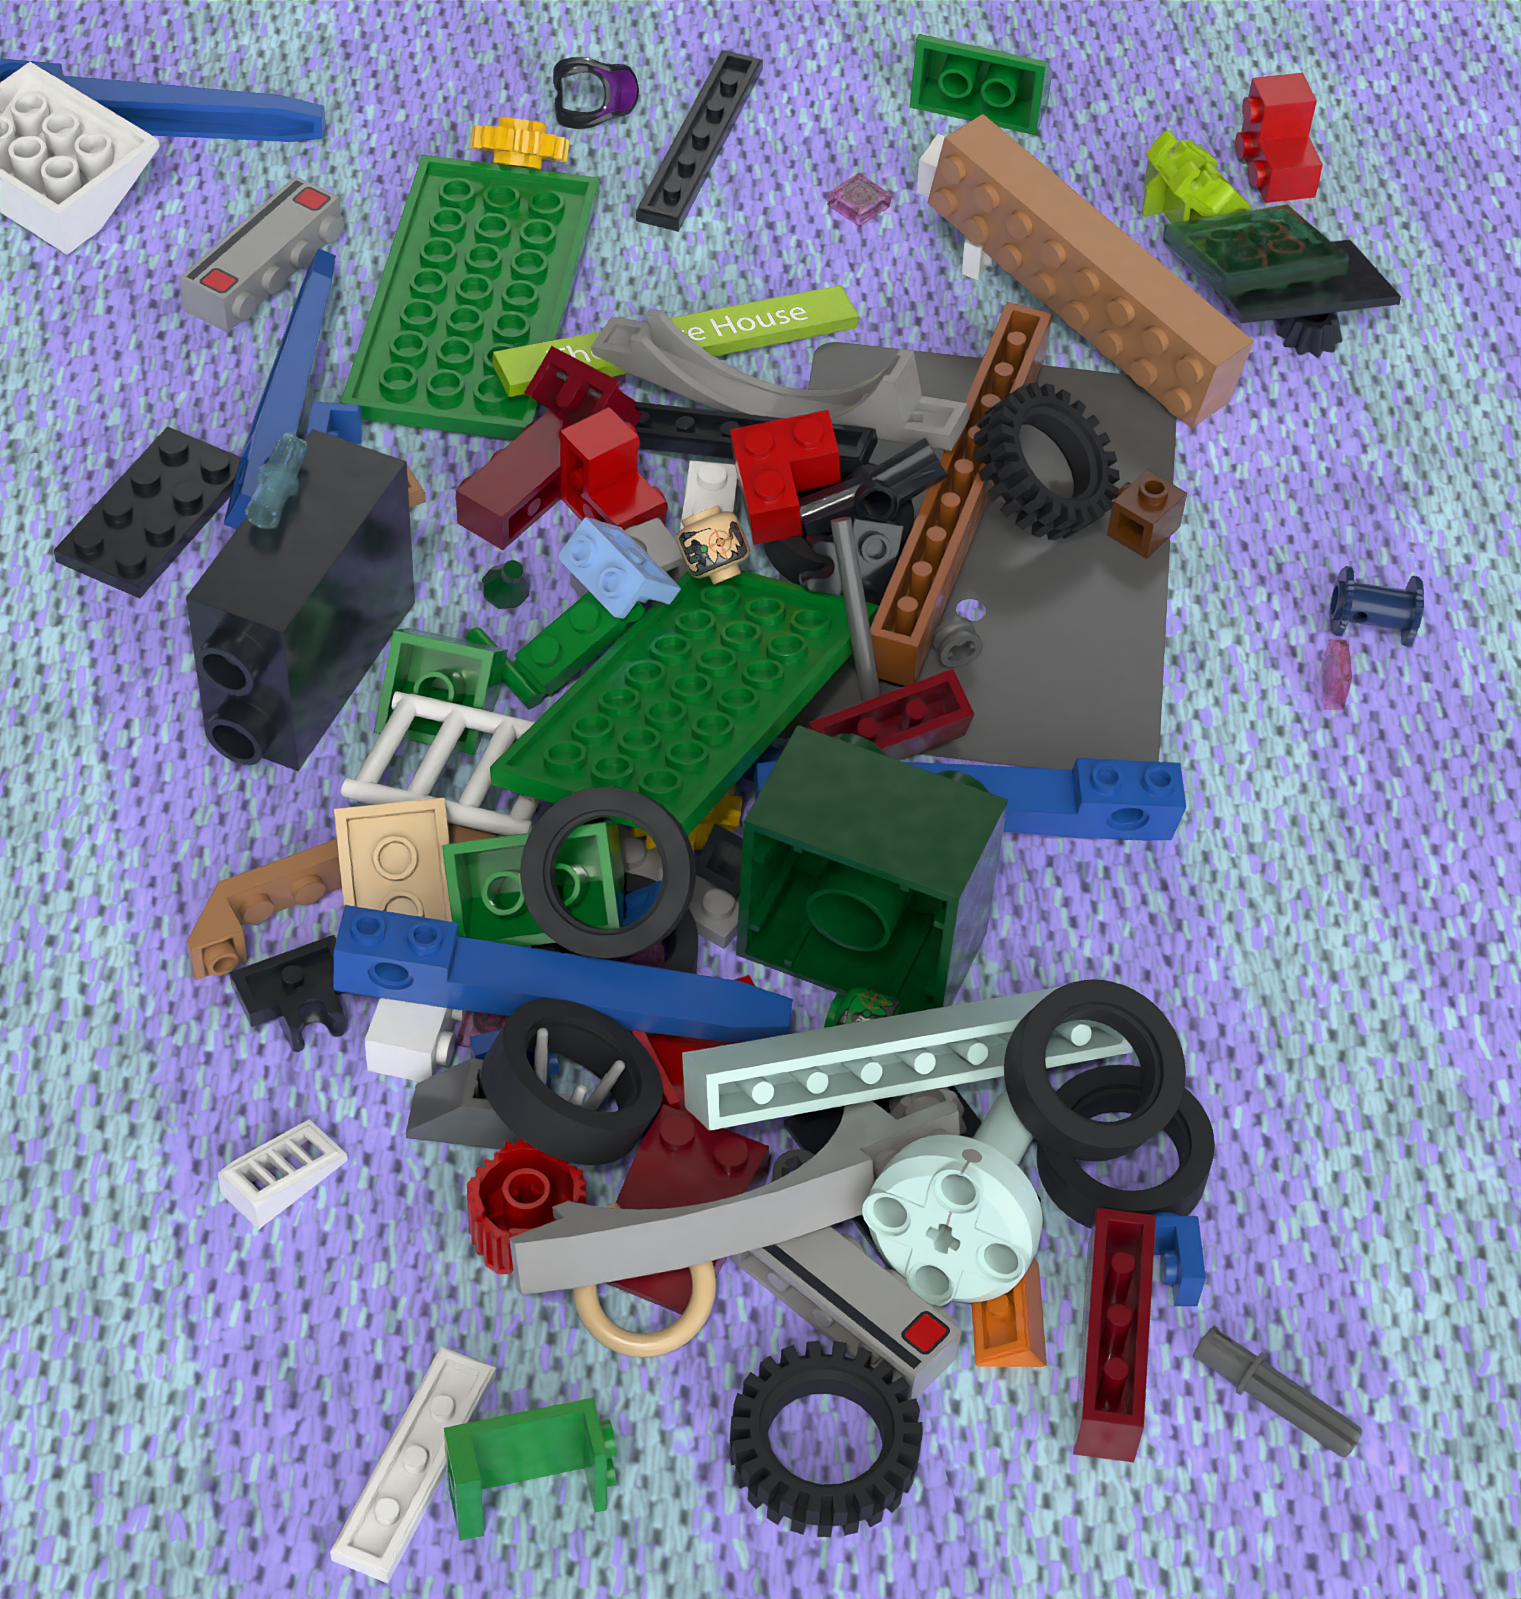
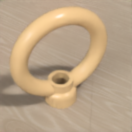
[573,1203,716,1358]

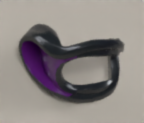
[553,57,639,129]

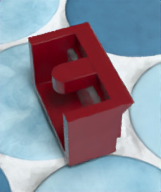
[524,346,642,428]

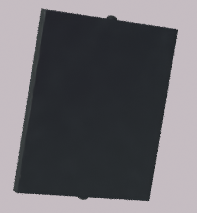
[1196,240,1401,323]

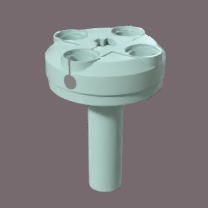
[862,1091,1043,1306]

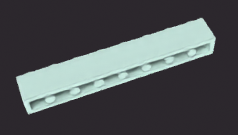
[682,979,1132,1131]

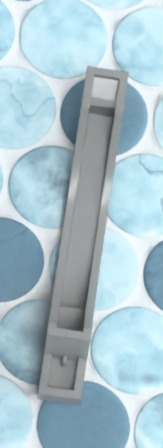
[591,309,970,451]
[509,1101,960,1295]

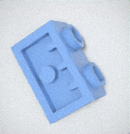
[558,517,681,619]

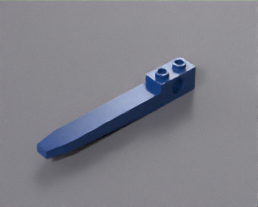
[0,58,326,142]
[224,248,336,530]
[754,758,1186,841]
[333,905,793,1042]

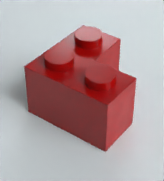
[1235,72,1323,203]
[560,407,668,531]
[730,410,841,545]

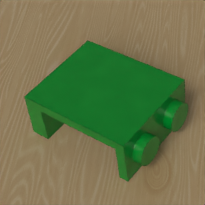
[444,1397,617,1541]

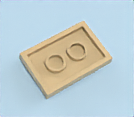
[334,797,452,922]

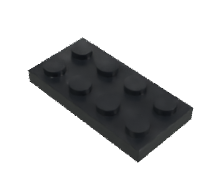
[54,426,240,599]

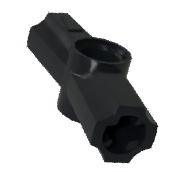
[798,437,948,536]

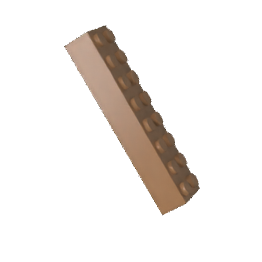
[927,114,1254,429]

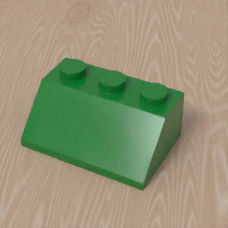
[909,34,1053,135]
[442,822,625,947]

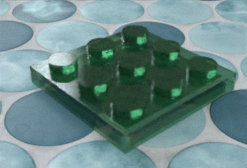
[1163,204,1349,297]

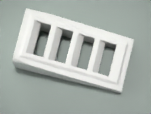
[217,1119,348,1230]

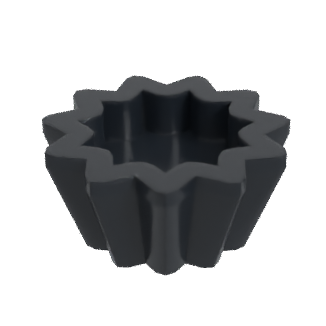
[1276,312,1343,357]

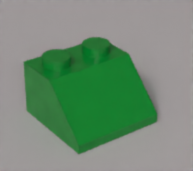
[374,628,508,755]

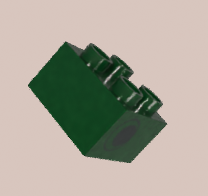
[736,725,1009,1014]

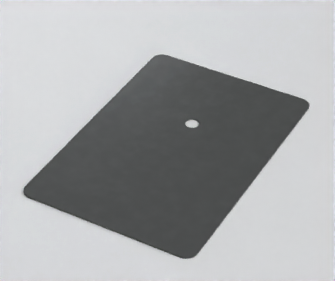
[777,342,1177,770]

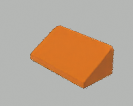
[971,1258,1047,1367]

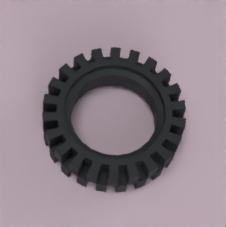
[973,382,1120,540]
[729,1340,923,1537]

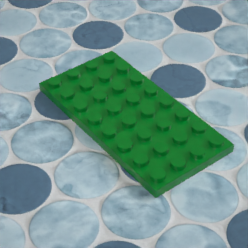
[340,154,599,440]
[490,570,879,836]

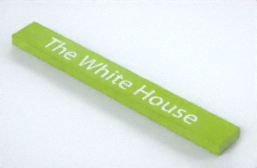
[492,285,860,397]

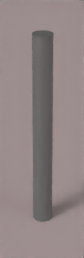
[830,517,881,702]

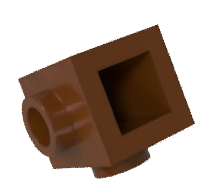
[1107,470,1187,559]

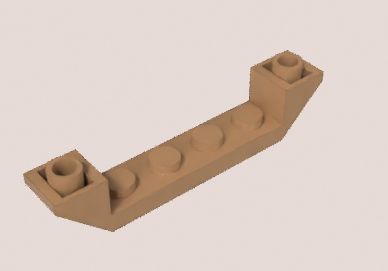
[186,823,499,981]

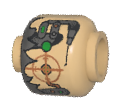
[676,505,751,585]

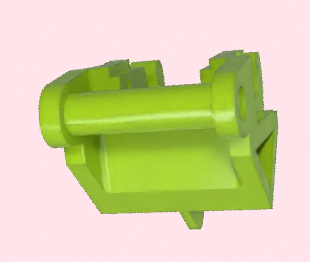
[1142,130,1251,237]

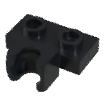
[799,515,903,606]
[229,935,346,1052]

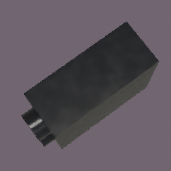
[186,429,415,772]

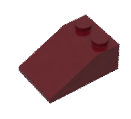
[606,1104,769,1315]

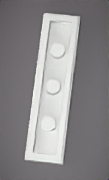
[330,1346,496,1583]

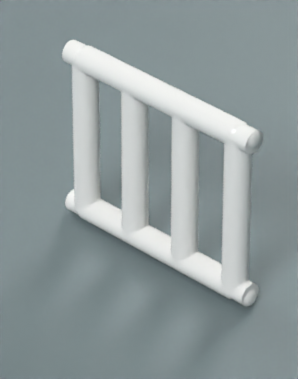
[341,691,541,836]

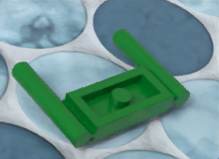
[466,591,645,710]

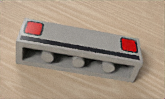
[179,176,343,333]
[731,1226,962,1400]

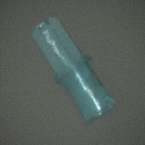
[245,433,308,529]

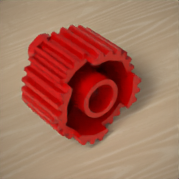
[467,1138,586,1275]

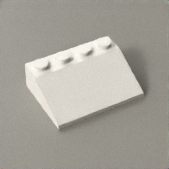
[0,62,160,255]

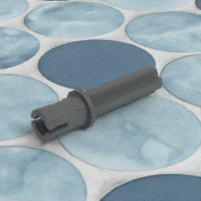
[1193,1325,1362,1457]

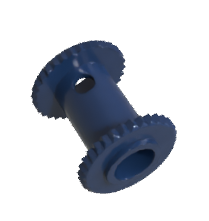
[1330,566,1424,646]

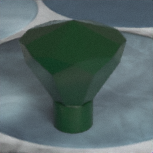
[482,560,530,609]

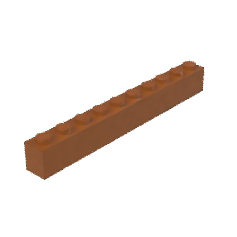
[870,302,1052,686]

